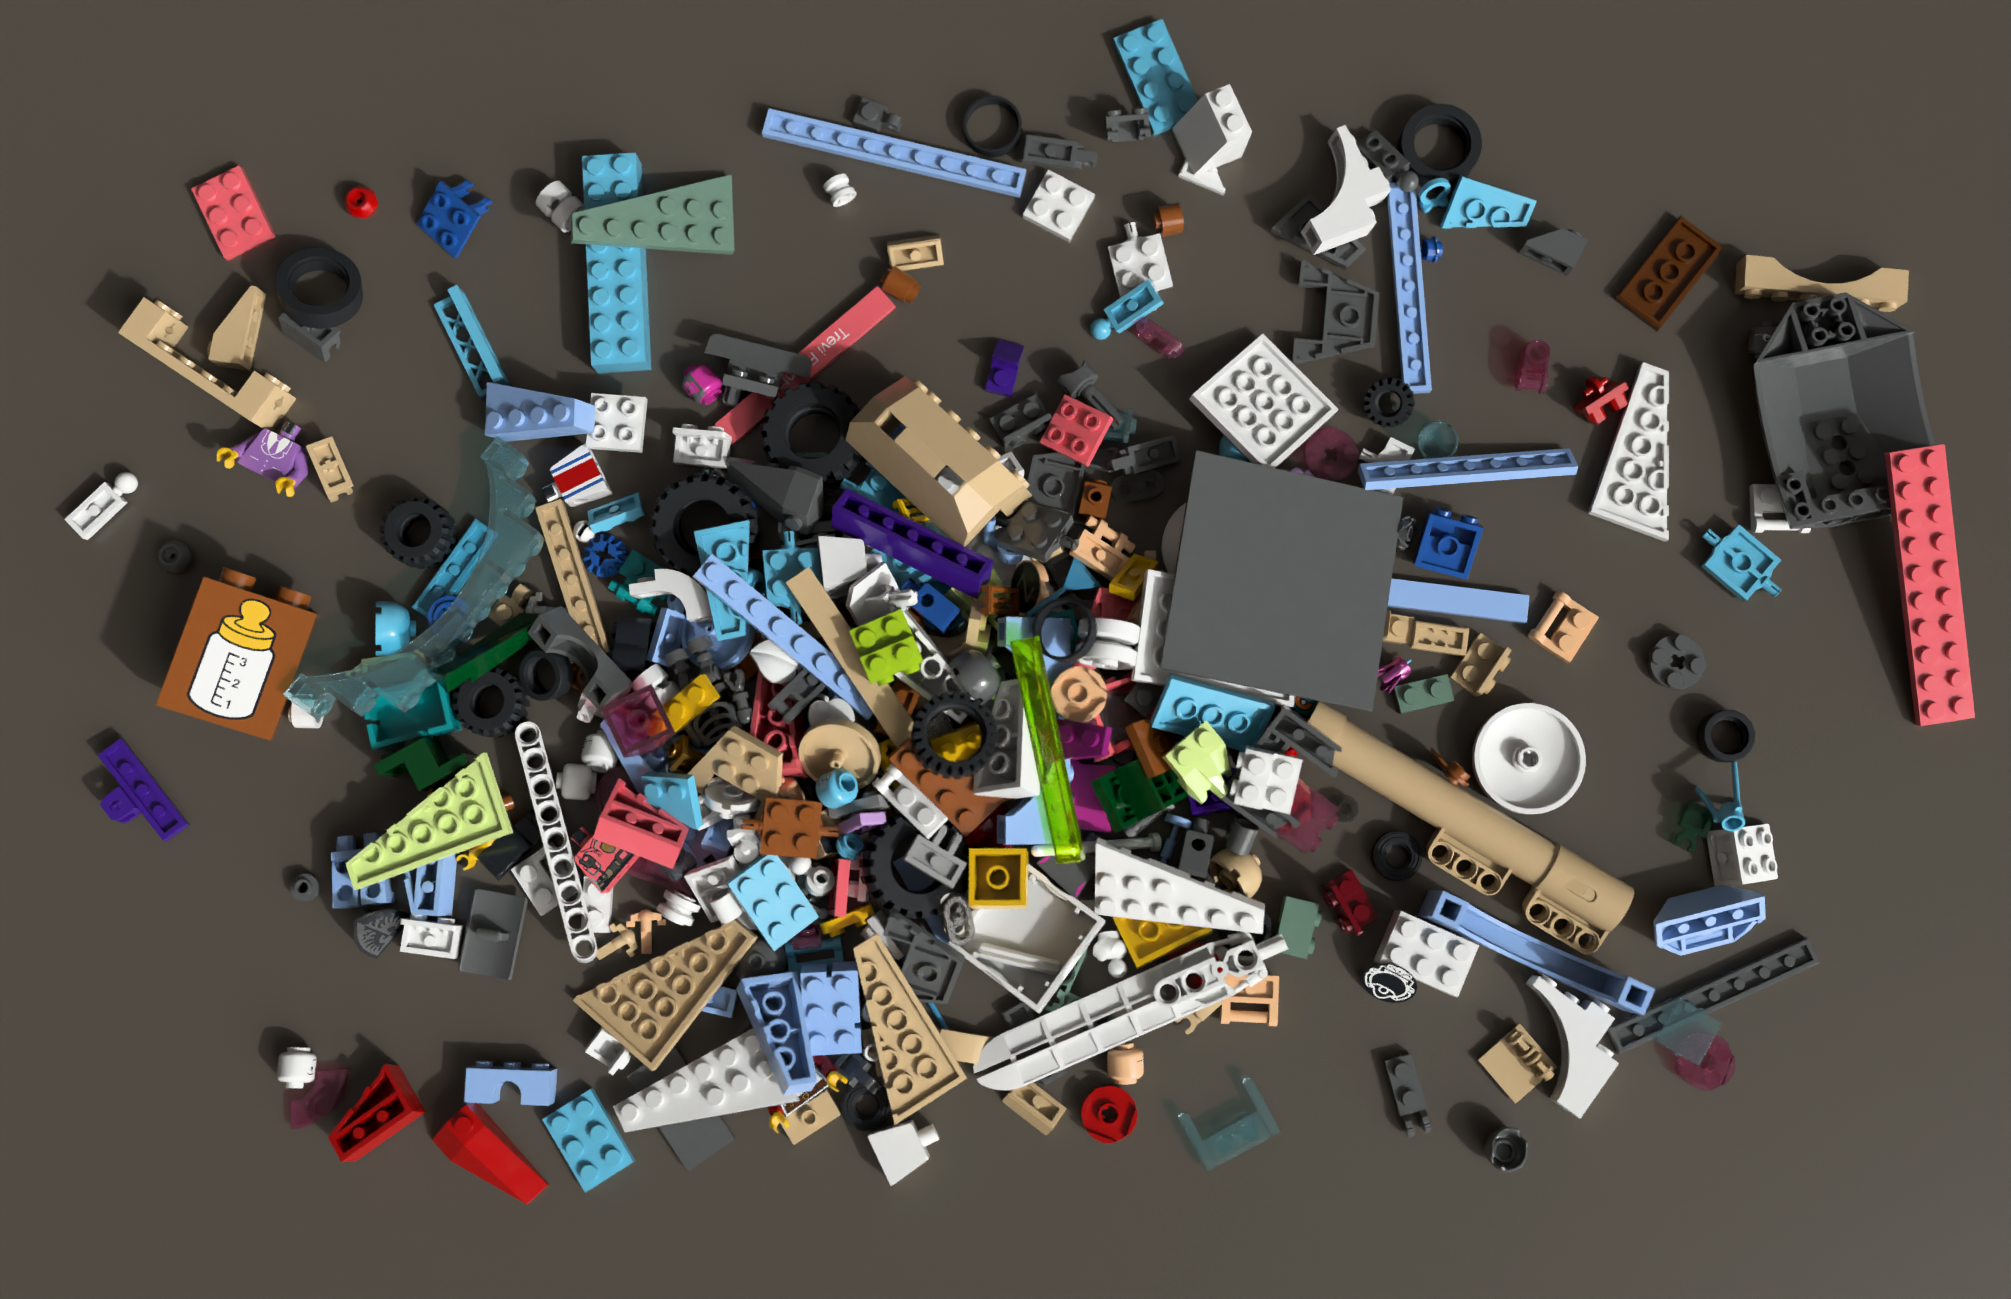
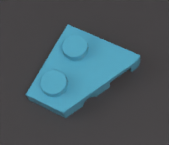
[641,772,703,829]

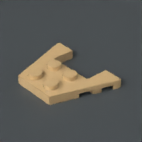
[688,726,783,819]

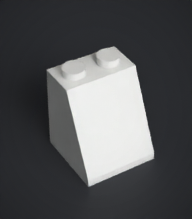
[1172,84,1252,175]

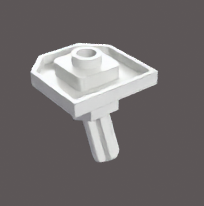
[846,562,918,626]

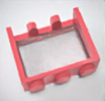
[1082,672,1172,762]

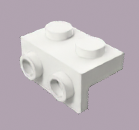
[672,424,732,469]
[400,913,463,959]

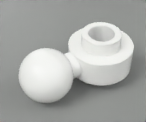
[789,857,835,897]

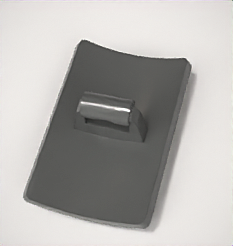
[458,889,528,980]

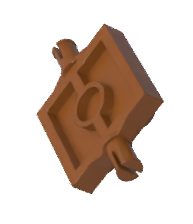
[741,797,839,859]

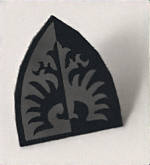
[353,908,410,959]

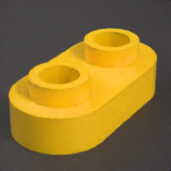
[819,903,875,938]

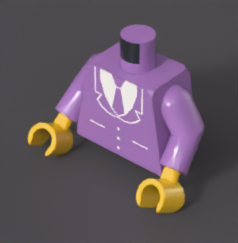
[216,421,308,497]

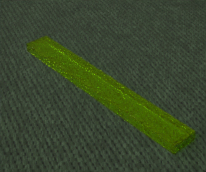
[1010,636,1085,864]

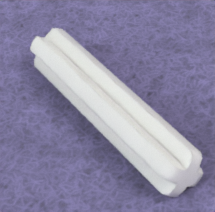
[979,943,1061,976]

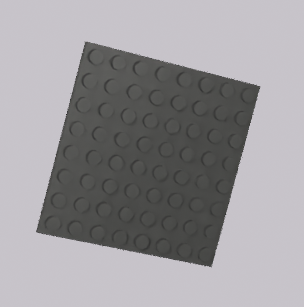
[1159,450,1403,712]

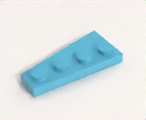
[694,520,750,642]

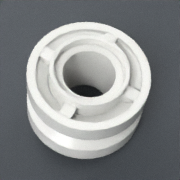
[656,889,701,926]

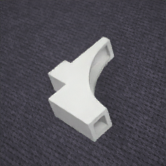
[1301,125,1391,255]
[1526,974,1619,1119]

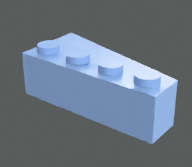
[485,382,595,442]
[736,971,817,1095]

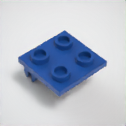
[416,180,493,258]

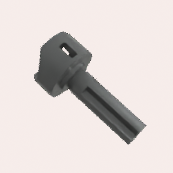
[1057,360,1126,431]

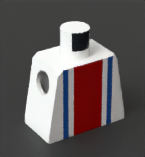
[542,444,613,507]

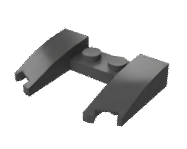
[1217,704,1342,838]

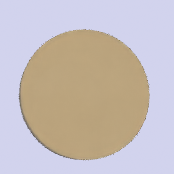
[799,718,881,790]

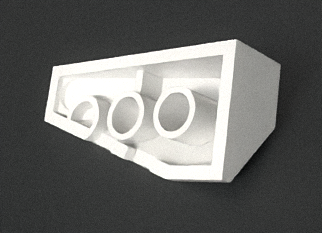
[973,678,1040,799]

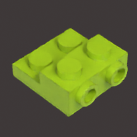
[849,608,924,686]

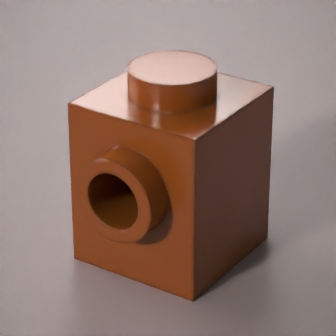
[1078,479,1112,521]

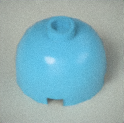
[376,601,416,656]

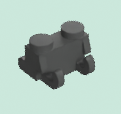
[1105,108,1151,143]

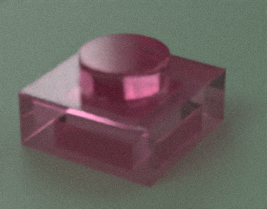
[792,924,823,950]

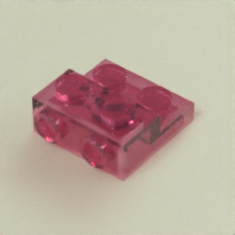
[1276,779,1340,853]

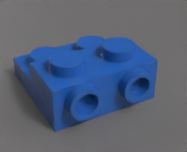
[1413,507,1484,580]

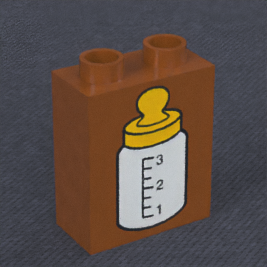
[156,567,319,741]

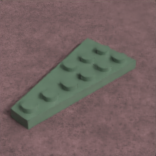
[570,174,735,255]

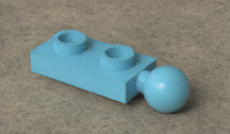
[1090,279,1164,340]

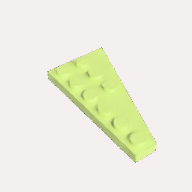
[345,753,513,890]

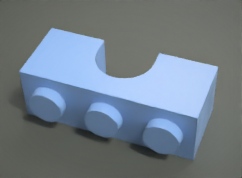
[464,1061,557,1106]

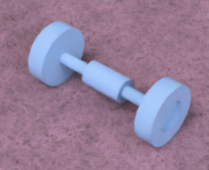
[1160,813,1193,864]

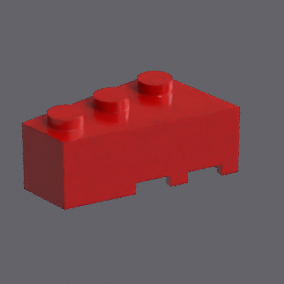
[328,1064,426,1162]

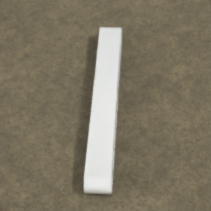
[515,722,598,963]

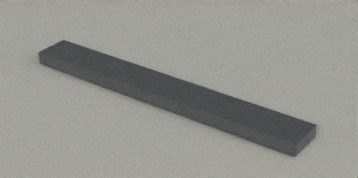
[1606,937,1820,1055]

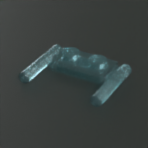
[1178,1077,1280,1172]

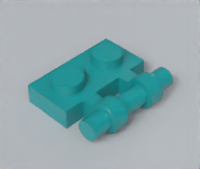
[608,550,668,617]

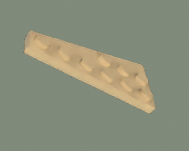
[853,933,967,1125]

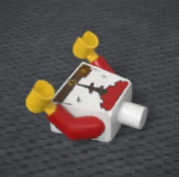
[767,1055,848,1133]

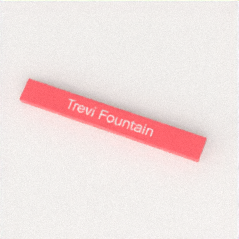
[715,286,896,446]

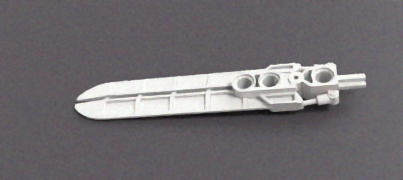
[973,932,1288,1090]

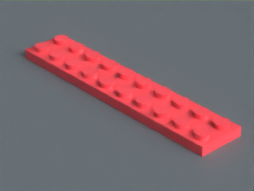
[1885,444,1975,726]

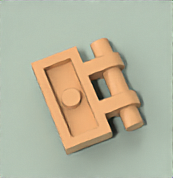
[1069,515,1136,581]

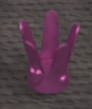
[1377,656,1411,694]

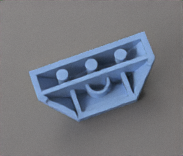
[1654,885,1766,956]

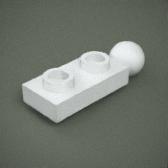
[64,472,138,540]

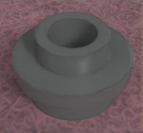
[291,874,320,902]

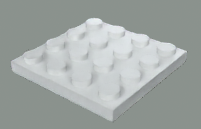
[1189,334,1339,468]

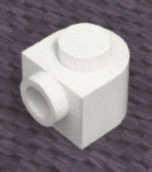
[288,695,324,728]

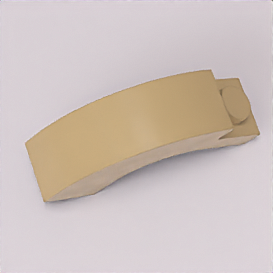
[928,600,992,673]

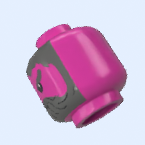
[682,364,722,405]

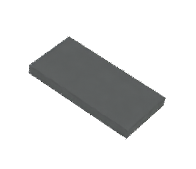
[627,1045,736,1172]

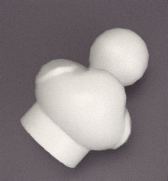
[1093,931,1129,978]

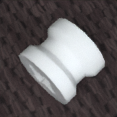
[823,174,856,207]

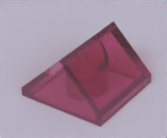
[600,684,675,758]

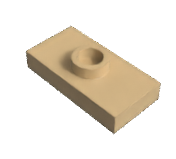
[1410,621,1469,656]
[780,1089,842,1145]

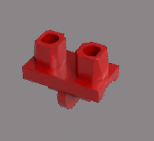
[1573,376,1629,424]

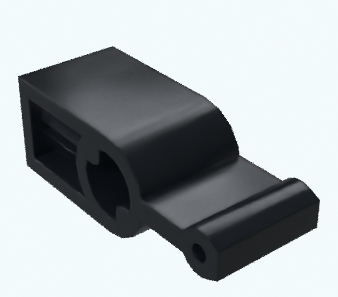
[477,809,542,881]

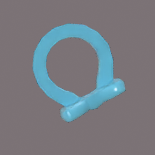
[1418,178,1451,213]

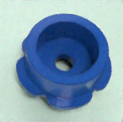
[1421,236,1443,263]

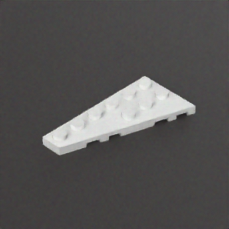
[1588,362,1669,542]
[1095,838,1265,934]
[613,1028,800,1132]

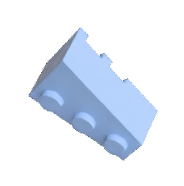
[404,853,458,916]

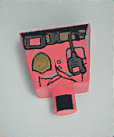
[571,827,640,894]

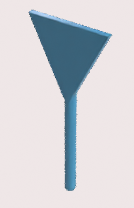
[1026,558,1101,617]

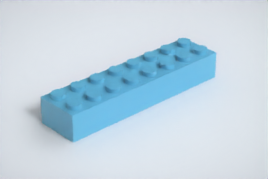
[582,153,651,374]

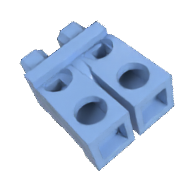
[331,833,395,909]

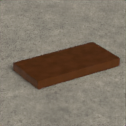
[1614,215,1724,331]

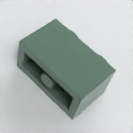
[1273,896,1322,959]

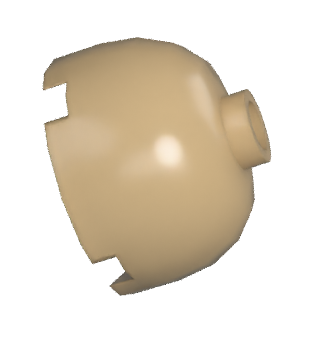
[1208,848,1262,898]

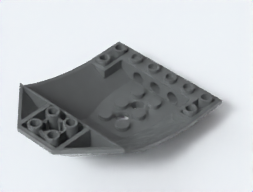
[1753,292,1953,529]

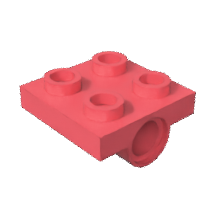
[1039,395,1113,467]

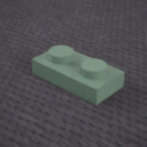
[1393,674,1455,714]

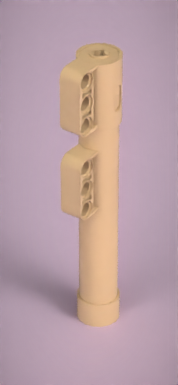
[1305,701,1634,954]

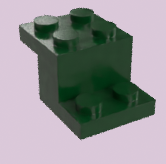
[373,736,478,792]
[1090,758,1189,833]

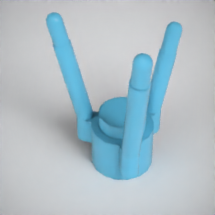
[1695,761,1745,832]

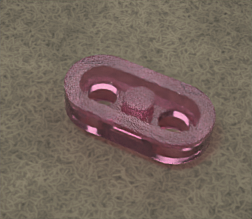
[1136,317,1185,359]

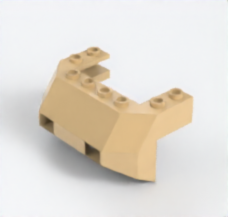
[846,376,1032,547]

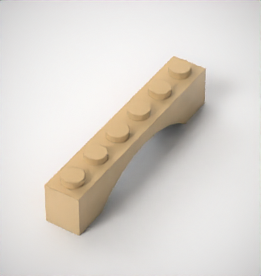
[1735,255,1909,312]

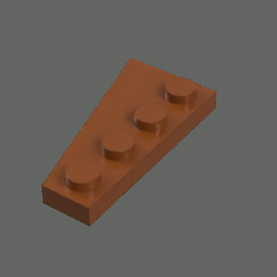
[888,737,1007,837]

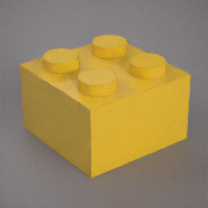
[969,848,1028,909]

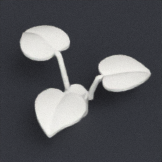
[750,626,855,725]

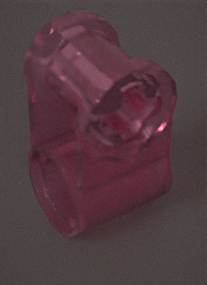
[1515,339,1551,394]

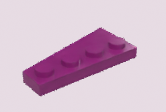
[1033,715,1112,762]

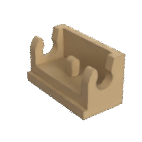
[306,436,353,503]

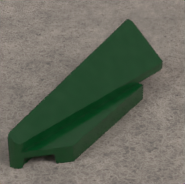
[430,613,540,693]

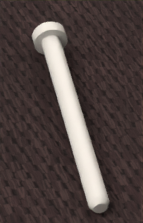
[1031,833,1161,857]

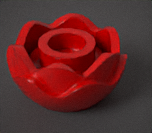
[344,186,378,219]

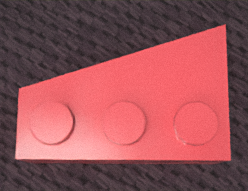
[593,778,689,869]

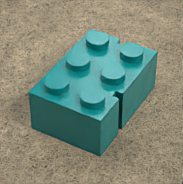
[360,677,463,751]

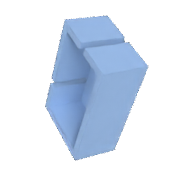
[800,961,862,1056]

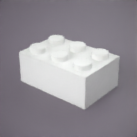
[1374,910,1479,998]

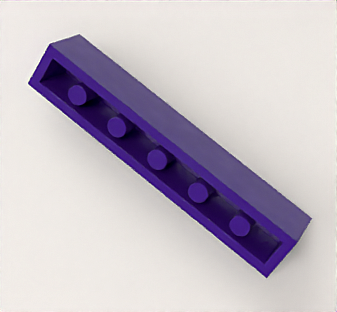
[831,488,993,599]

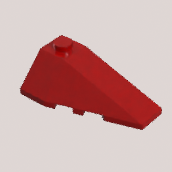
[432,1103,549,1205]

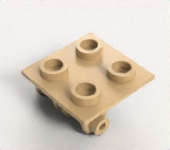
[1478,1023,1557,1104]

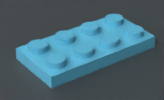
[1113,19,1198,136]
[1150,674,1275,752]

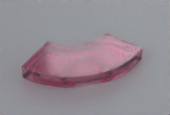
[290,1068,349,1130]

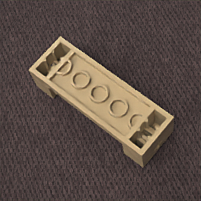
[118,297,297,432]

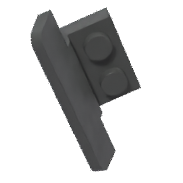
[704,334,811,398]

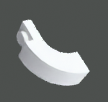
[629,569,713,623]

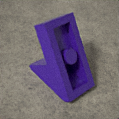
[985,339,1024,398]

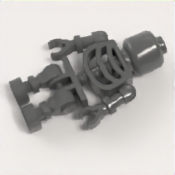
[664,636,752,749]

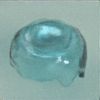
[1416,421,1459,459]

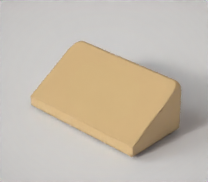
[887,235,944,271]
[1002,1082,1067,1135]

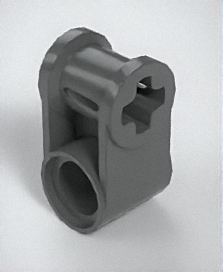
[1225,811,1259,855]

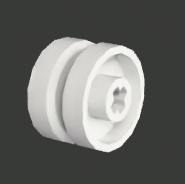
[1075,618,1140,670]

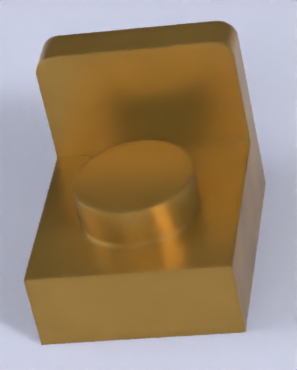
[667,734,705,774]

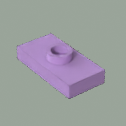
[836,812,886,837]

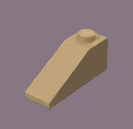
[207,286,266,371]

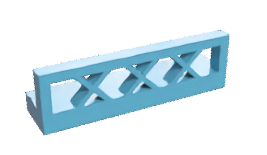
[433,285,510,399]

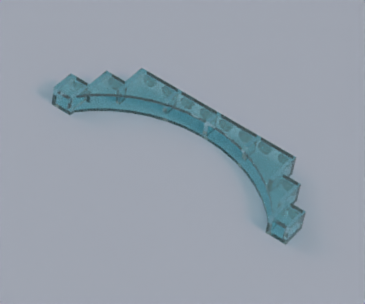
[283,436,545,720]

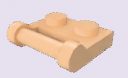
[1528,590,1599,663]
[1220,973,1279,1026]

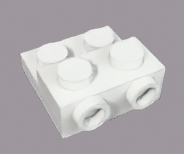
[1230,745,1303,814]

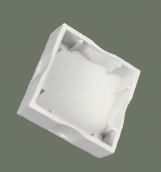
[948,864,1105,1014]

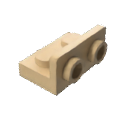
[1449,633,1512,697]

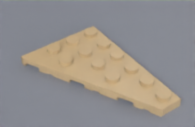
[573,919,758,1071]

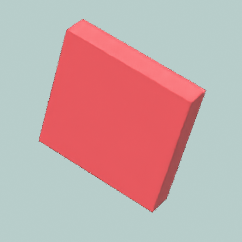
[828,859,850,917]

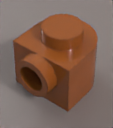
[1153,202,1184,237]

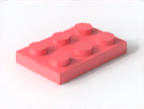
[191,166,276,261]

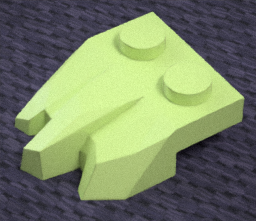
[1162,721,1232,804]

